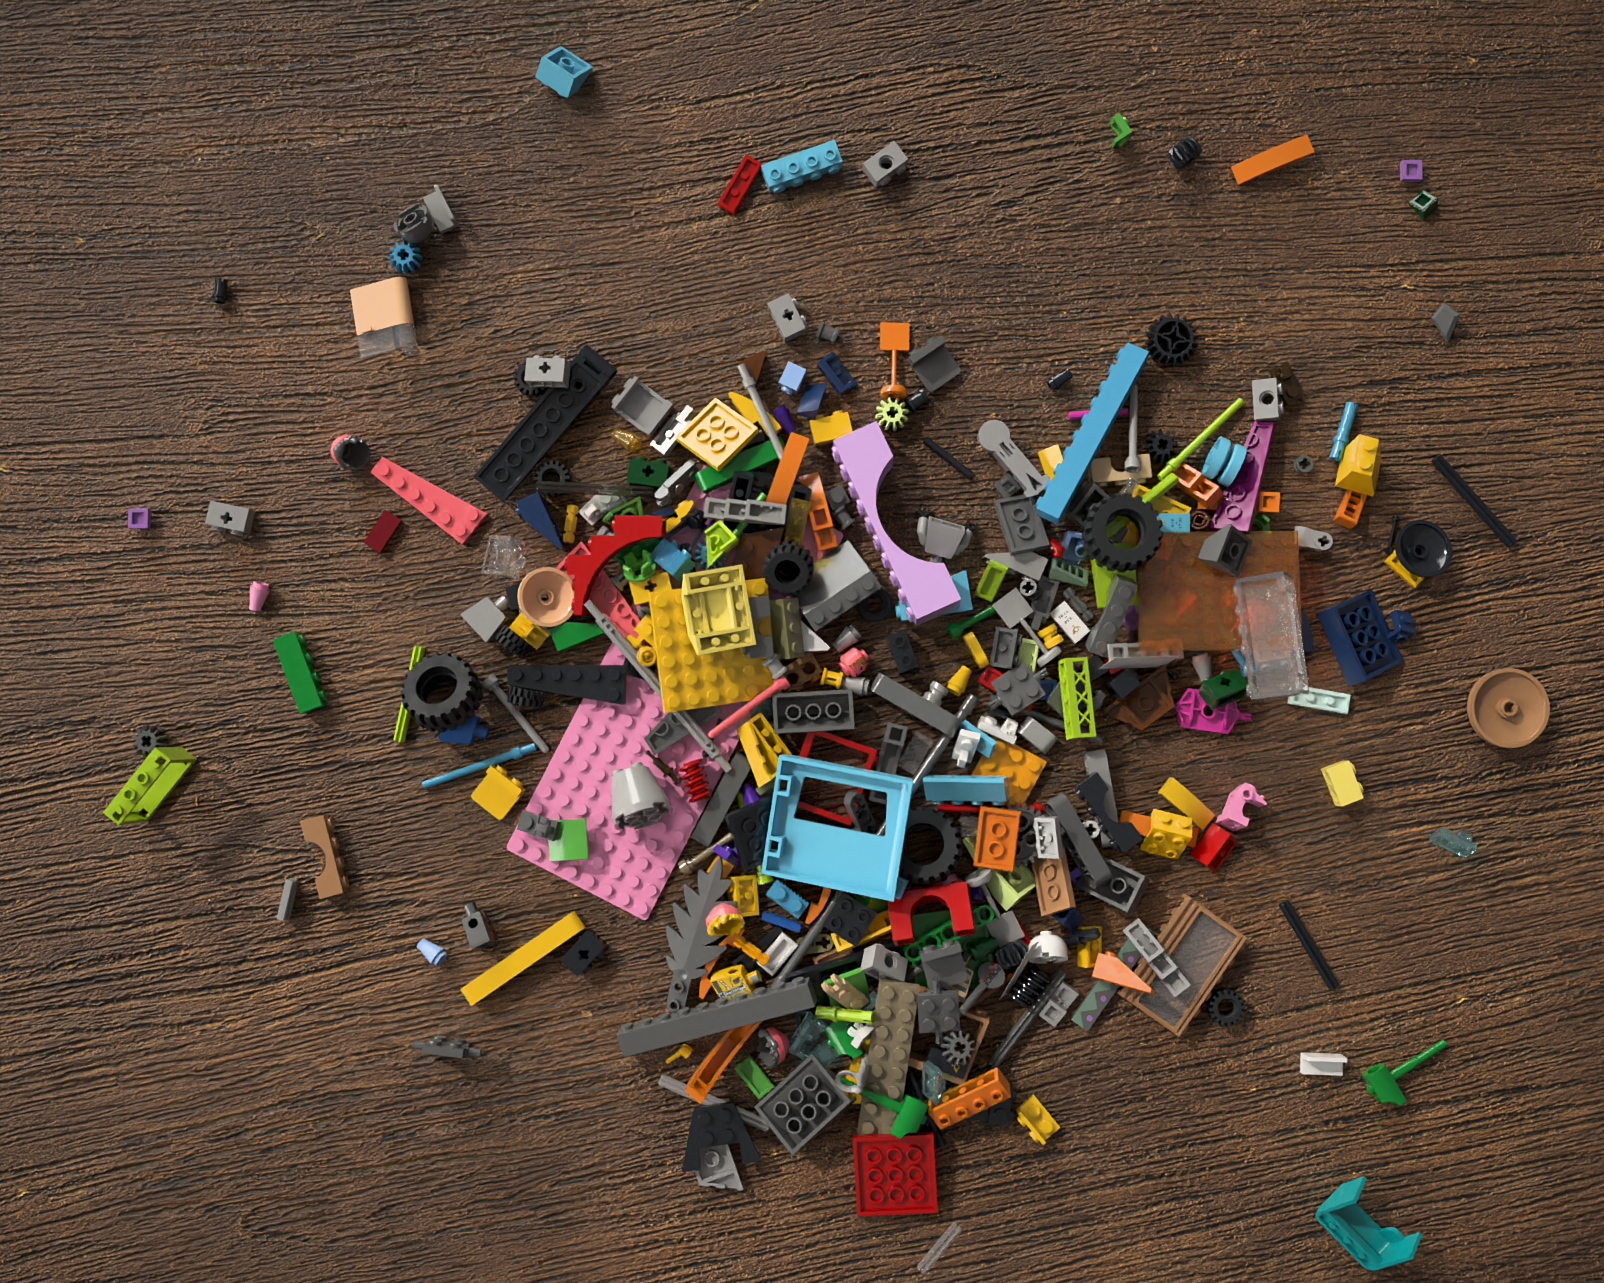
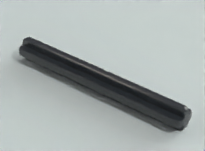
[1279,900,1339,990]

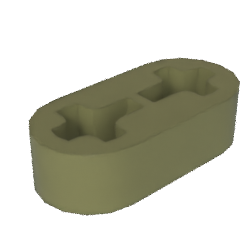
[796,933,833,954]

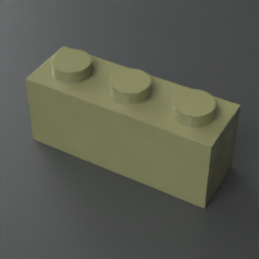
[770,597,805,660]

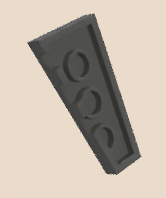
[644,705,722,755]

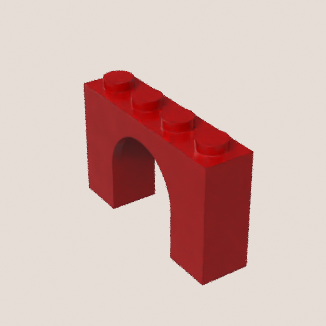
[888,880,976,946]

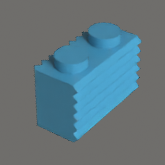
[651,538,696,582]
[766,878,809,919]

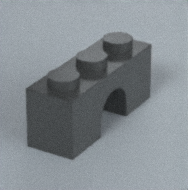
[742,596,774,659]

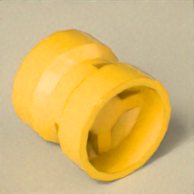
[1037,623,1064,650]

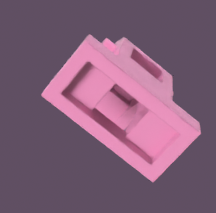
[1215,782,1267,831]

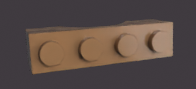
[300,814,349,899]

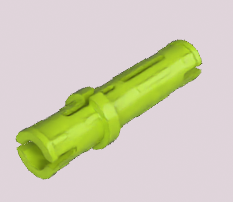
[816,1005,876,1025]

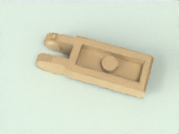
[821,974,870,1010]

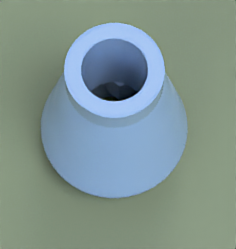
[417,938,447,966]

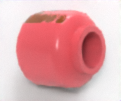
[839,648,869,677]

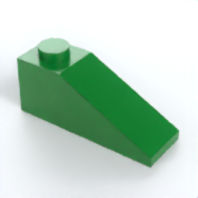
[549,622,605,652]

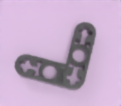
[844,790,877,834]

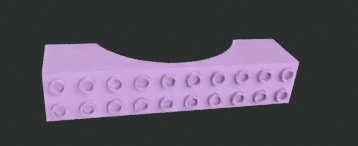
[831,421,961,626]

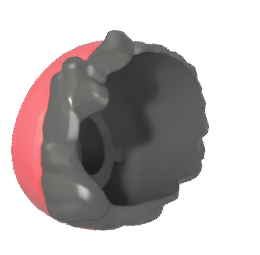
[331,435,371,471]
[756,1027,790,1068]

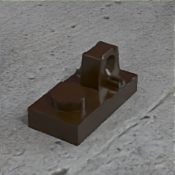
[1269,362,1305,406]

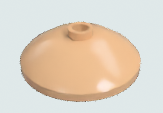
[518,567,574,627]

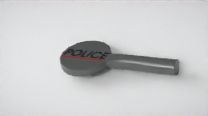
[959,962,1005,1014]

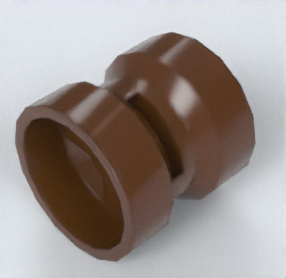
[1190,511,1211,537]

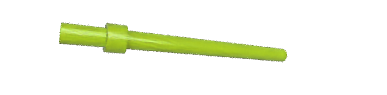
[1157,398,1244,481]

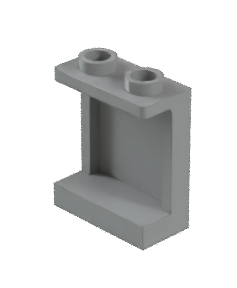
[611,376,674,438]

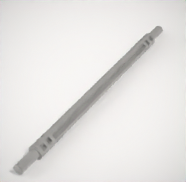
[584,600,732,773]

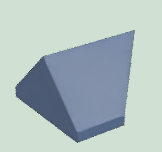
[1062,530,1090,566]

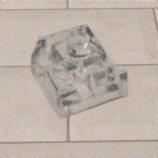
[481,535,526,579]

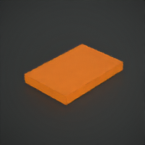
[973,806,1021,872]

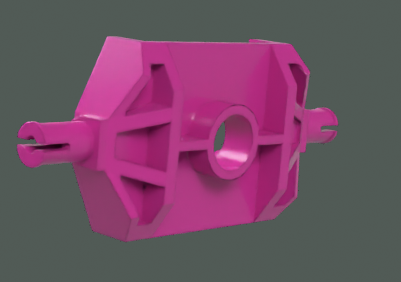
[1172,688,1251,734]

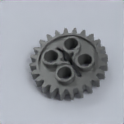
[1000,801,1041,867]

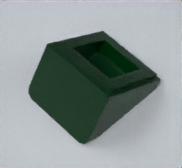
[1408,190,1438,220]

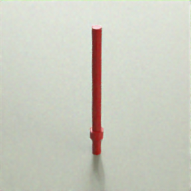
[937,803,1046,815]

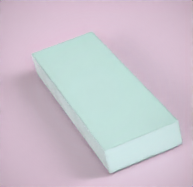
[1287,684,1351,714]

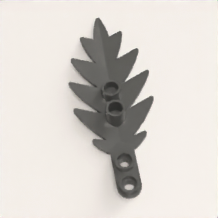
[665,857,737,1013]

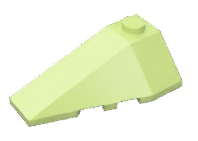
[963,831,1036,911]

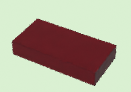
[363,510,402,553]

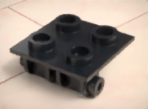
[823,891,877,947]

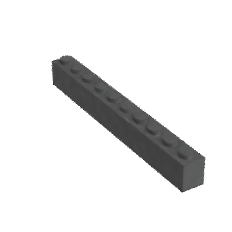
[616,977,817,1057]

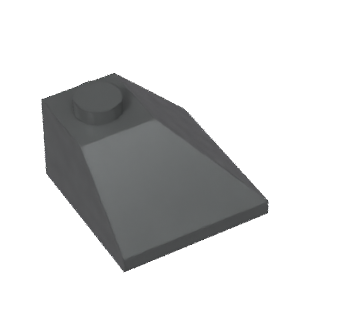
[1198,524,1253,577]

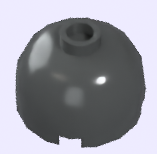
[393,204,434,244]

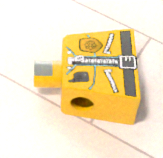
[710,964,762,999]

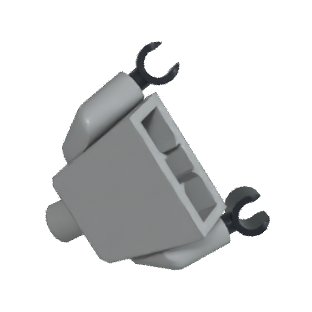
[917,507,978,563]

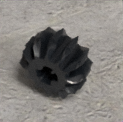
[1167,136,1202,170]
[1144,429,1178,463]
[995,939,1029,969]

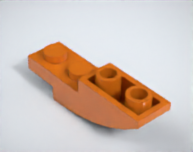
[799,472,838,552]

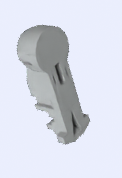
[977,420,1050,498]

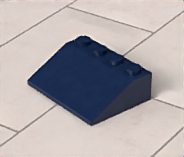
[1316,589,1403,686]

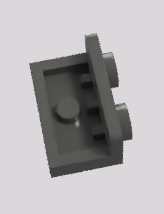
[989,627,1023,669]

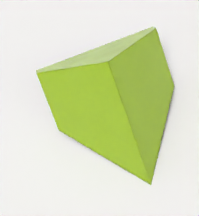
[704,520,739,568]

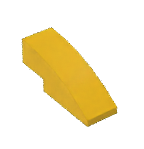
[728,392,782,440]
[1158,777,1215,830]

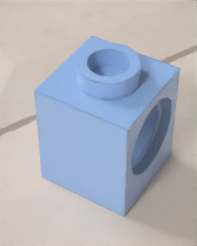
[779,361,806,395]

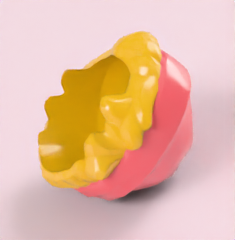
[706,903,745,937]

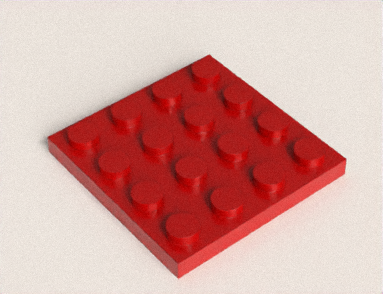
[852,1132,938,1216]

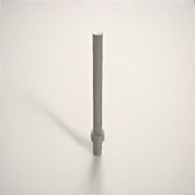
[737,363,784,460]

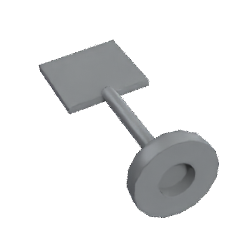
[992,588,1062,667]
[965,868,1025,948]

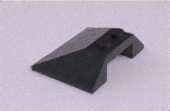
[724,470,812,546]

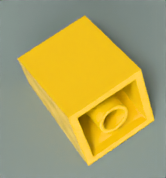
[1335,434,1381,496]

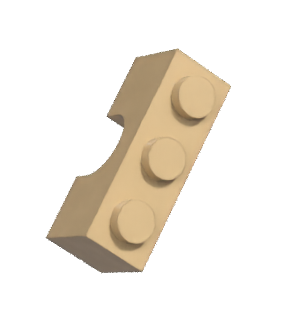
[1088,454,1152,488]

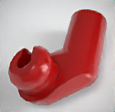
[1047,537,1065,558]

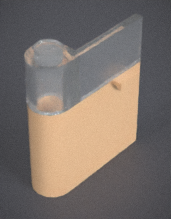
[350,277,418,359]

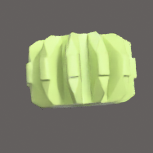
[875,397,909,431]

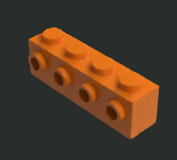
[928,1067,1011,1130]

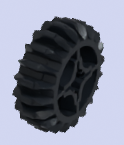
[1145,313,1199,367]

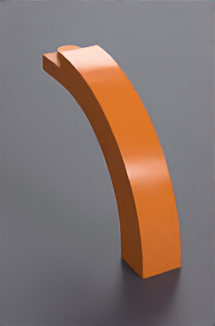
[684,1021,762,1104]

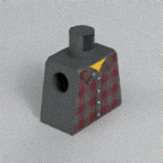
[462,902,499,950]

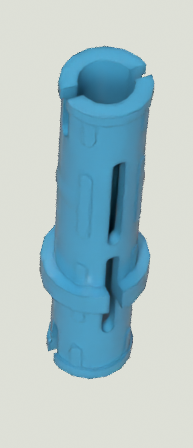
[1329,402,1358,461]

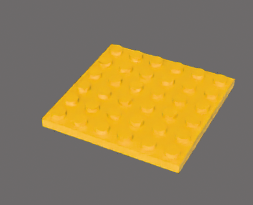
[648,578,781,713]

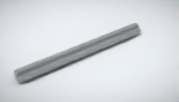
[658,1075,769,1132]

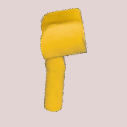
[665,1044,693,1064]

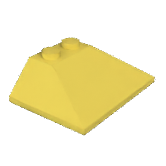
[681,564,756,655]

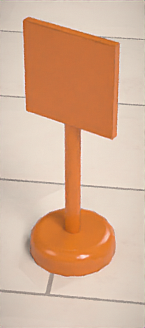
[880,322,910,401]

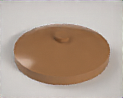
[1467,668,1550,748]

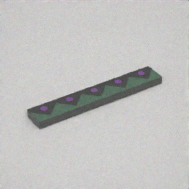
[1070,926,1156,1032]

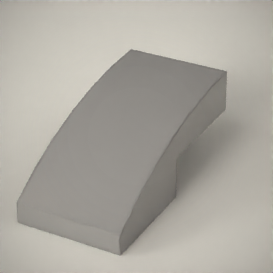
[1038,981,1079,1027]

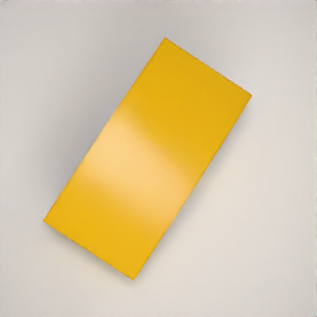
[666,500,696,535]

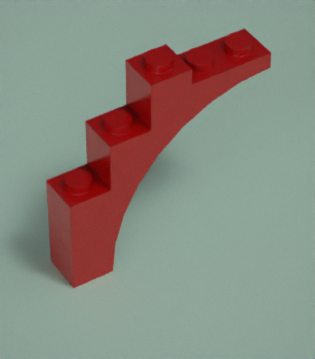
[564,515,667,615]

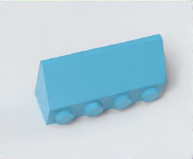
[923,775,1009,805]

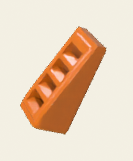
[1334,490,1367,529]

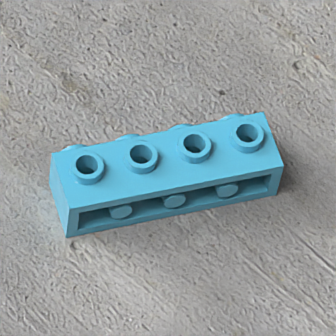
[761,140,843,193]

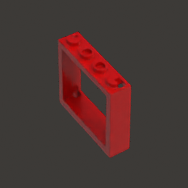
[797,731,879,826]

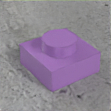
[1400,160,1422,182]
[128,508,151,529]

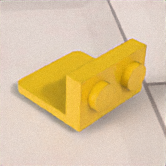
[471,765,525,820]
[1141,809,1192,859]

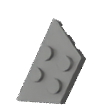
[694,1144,744,1191]

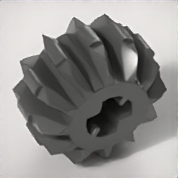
[132,725,168,758]
[941,1030,976,1066]

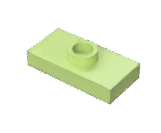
[1015,638,1039,674]

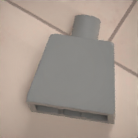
[460,595,510,643]

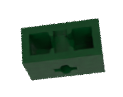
[626,457,670,489]
[1198,668,1250,710]

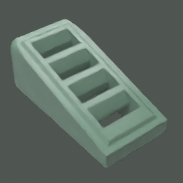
[1048,556,1089,587]

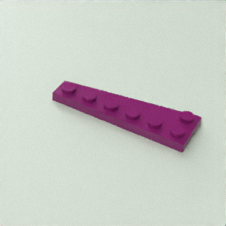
[1210,421,1275,534]

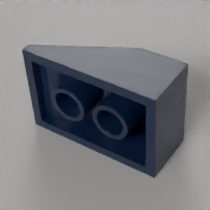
[515,492,567,552]

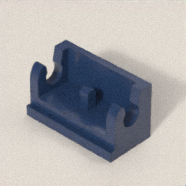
[817,352,857,397]

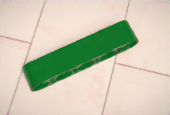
[694,436,786,494]
[904,903,994,962]

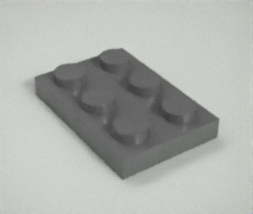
[994,495,1050,556]

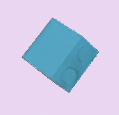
[535,46,593,98]

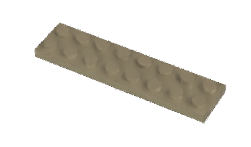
[857,979,920,1135]

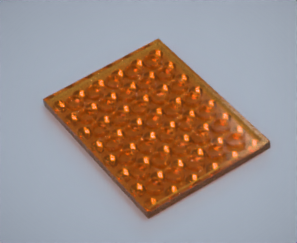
[1136,531,1303,651]

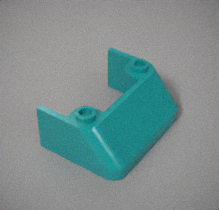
[1315,1176,1422,1271]

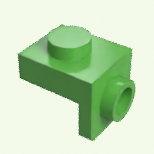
[1109,113,1132,148]

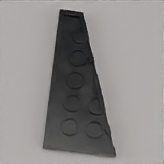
[786,941,905,1028]

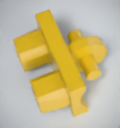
[509,612,550,650]

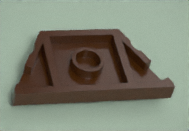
[732,528,785,580]
[1103,665,1174,732]

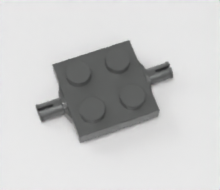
[987,662,1049,717]
[917,977,960,1044]
[411,1035,482,1058]

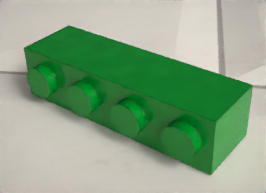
[272,631,328,714]

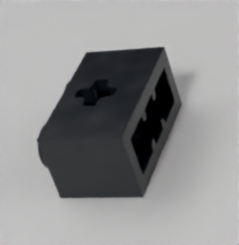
[885,629,919,674]
[1102,668,1140,700]
[560,928,607,977]

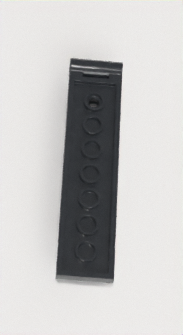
[473,345,618,503]

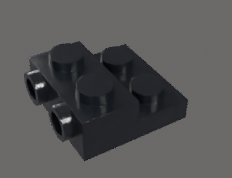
[968,1077,1017,1126]

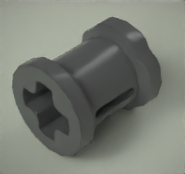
[816,321,840,345]
[830,505,856,531]

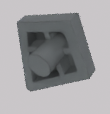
[1431,302,1461,342]

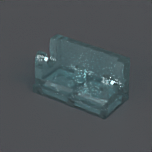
[789,1012,828,1060]

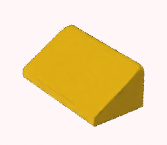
[1037,444,1063,481]
[1077,926,1102,968]

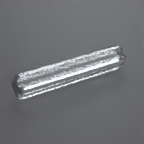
[917,1222,962,1274]

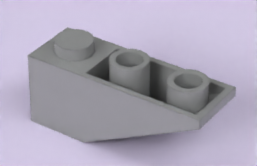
[982,552,1048,583]

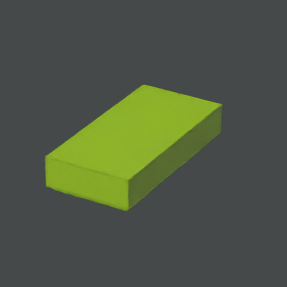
[974,559,1008,602]

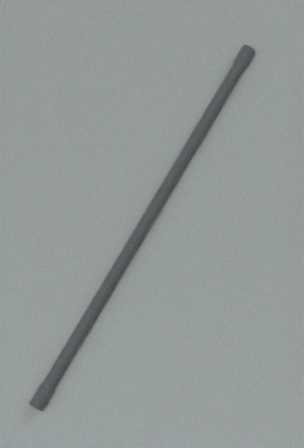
[769,693,979,988]

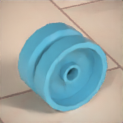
[1201,436,1247,487]

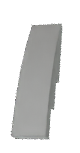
[703,497,787,525]
[1123,918,1191,998]

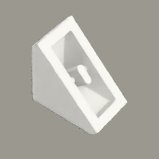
[801,621,830,652]

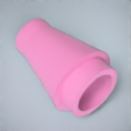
[249,581,270,611]

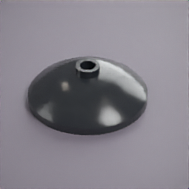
[1395,520,1452,578]

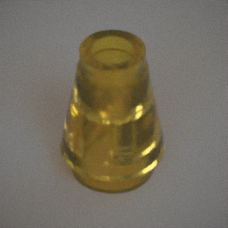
[611,428,642,452]

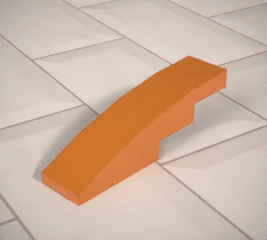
[1231,135,1315,186]

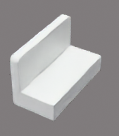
[1300,1052,1348,1076]

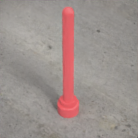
[708,675,791,738]

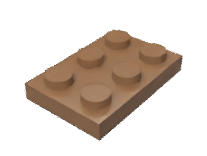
[1031,847,1076,917]

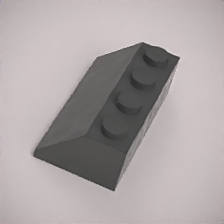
[772,689,855,734]

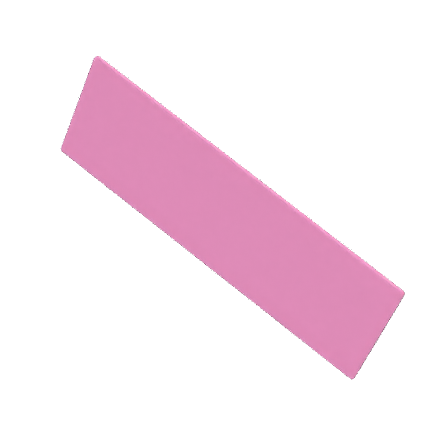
[507,464,843,920]

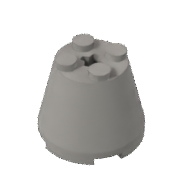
[611,762,673,831]

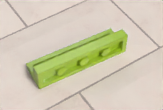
[1058,657,1096,740]

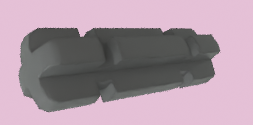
[1063,587,1094,621]

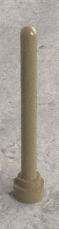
[678,833,733,877]

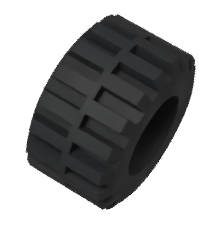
[763,541,814,596]

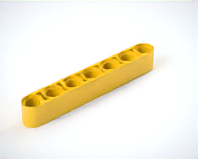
[460,911,585,1006]

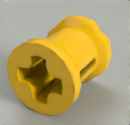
[820,668,843,689]

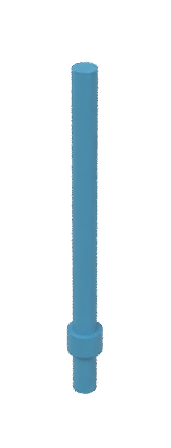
[422,743,537,789]

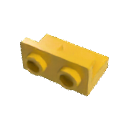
[726,874,759,917]
[1016,1095,1060,1146]

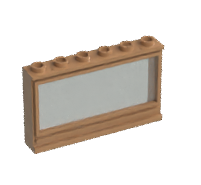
[1116,894,1247,1037]

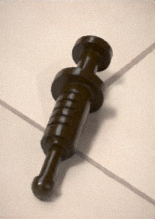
[645,750,682,786]

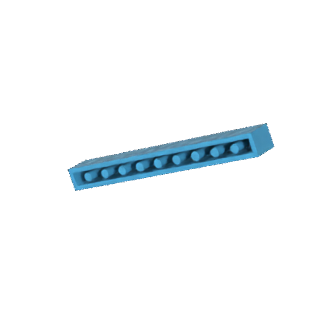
[1035,342,1149,525]

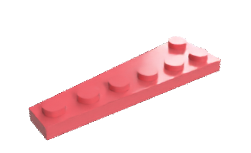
[371,457,487,545]
[556,542,647,645]

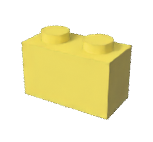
[1321,760,1364,807]

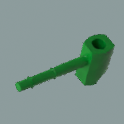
[824,1021,866,1059]
[1362,1039,1448,1106]
[840,1077,929,1138]

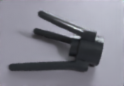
[665,509,707,552]

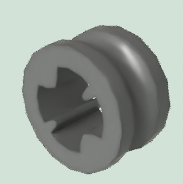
[1293,455,1314,474]

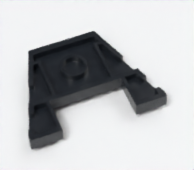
[682,1101,761,1172]

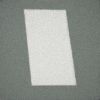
[1099,655,1180,669]

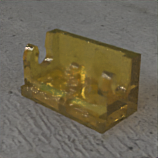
[784,498,811,546]

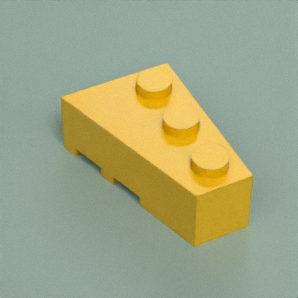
[736,712,792,787]

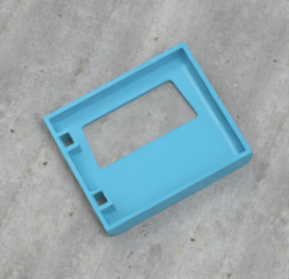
[761,754,914,902]

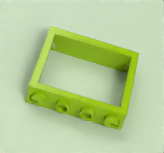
[103,747,197,825]

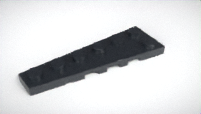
[507,665,626,705]

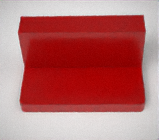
[1190,824,1238,873]

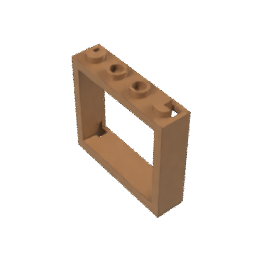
[908,986,990,1085]

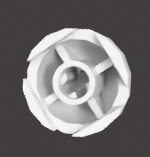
[1028,931,1068,964]

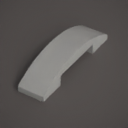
[1107,639,1184,661]

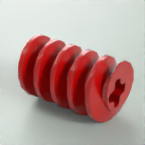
[679,758,712,803]

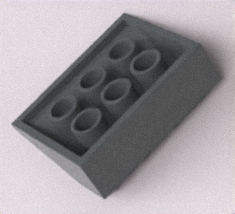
[790,540,882,633]
[754,1053,857,1155]

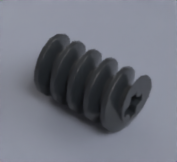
[1007,963,1050,1008]

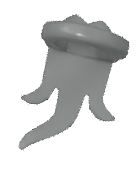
[835,1052,869,1094]

